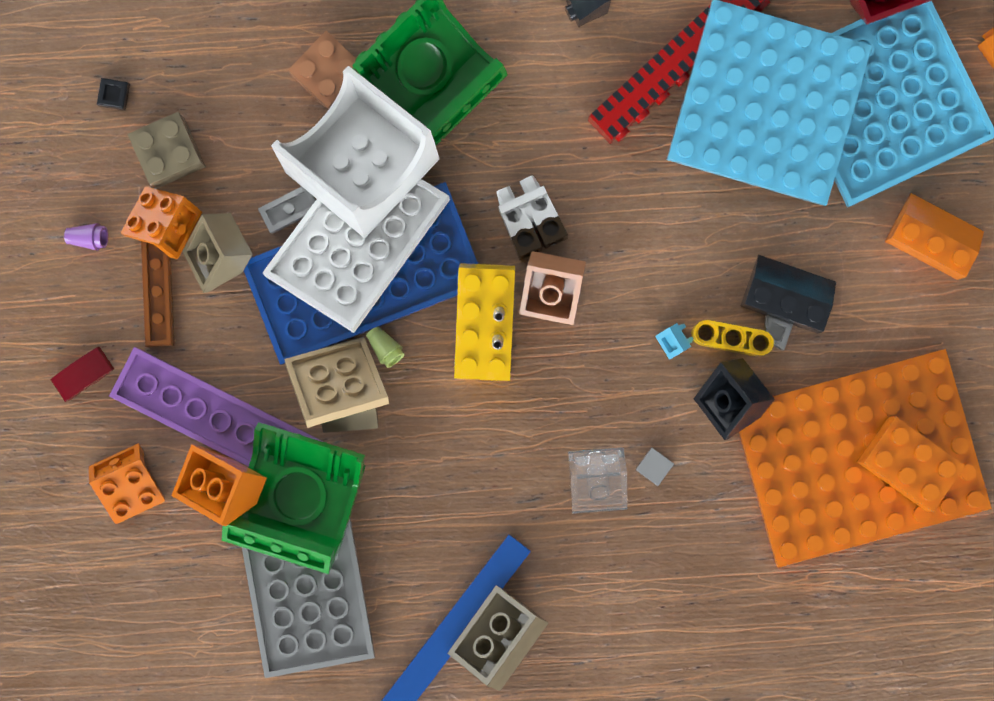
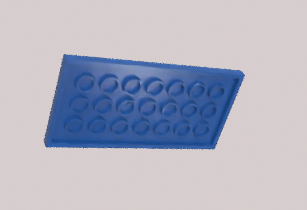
[244,182,478,365]

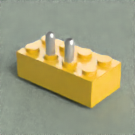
[454,263,515,381]

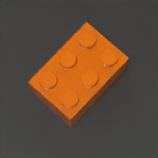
[857,417,966,512]

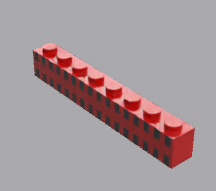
[588,0,771,144]

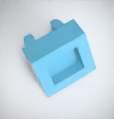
[655,323,694,360]

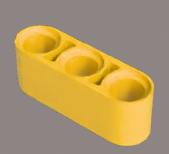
[691,320,774,356]

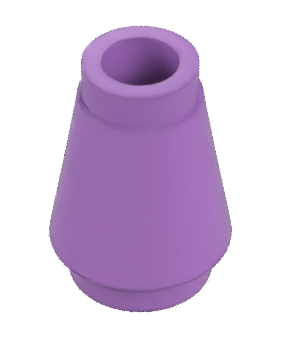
[64,223,108,251]

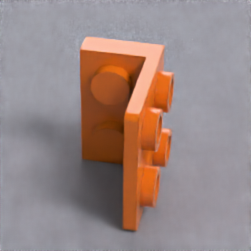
[121,187,202,259]
[89,443,165,524]

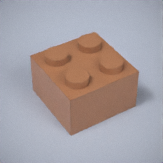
[288,31,356,111]
[519,251,586,325]

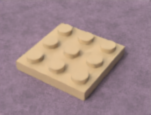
[284,337,389,428]

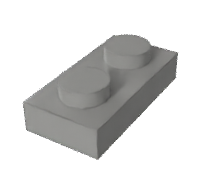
[258,187,316,234]

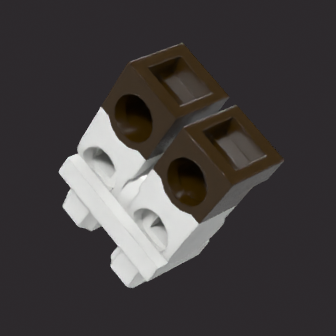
[497,175,568,260]

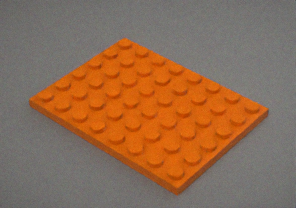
[739,349,992,568]

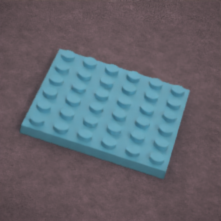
[666,0,872,206]
[831,1,994,208]

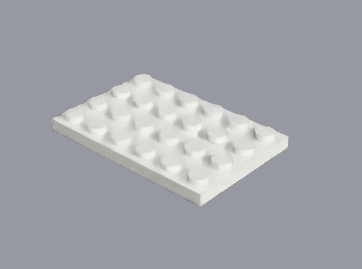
[263,179,450,333]

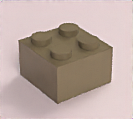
[127,112,206,189]

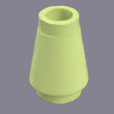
[366,326,405,368]

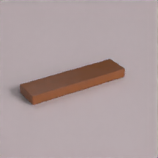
[141,241,175,347]

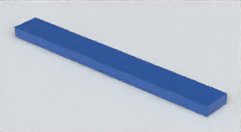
[381,534,531,701]

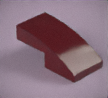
[50,346,114,402]

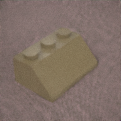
[447,585,548,691]

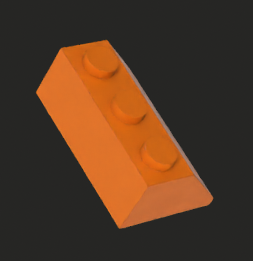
[885,193,984,280]
[171,444,267,526]

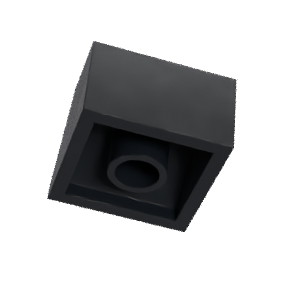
[693,358,775,440]

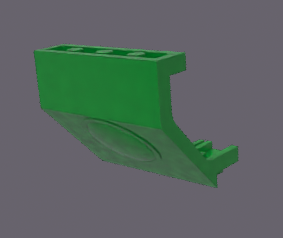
[352,0,508,145]
[222,422,366,574]

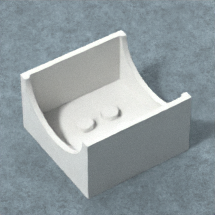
[271,66,440,238]

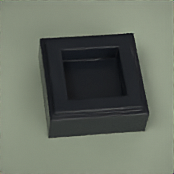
[97,78,130,111]

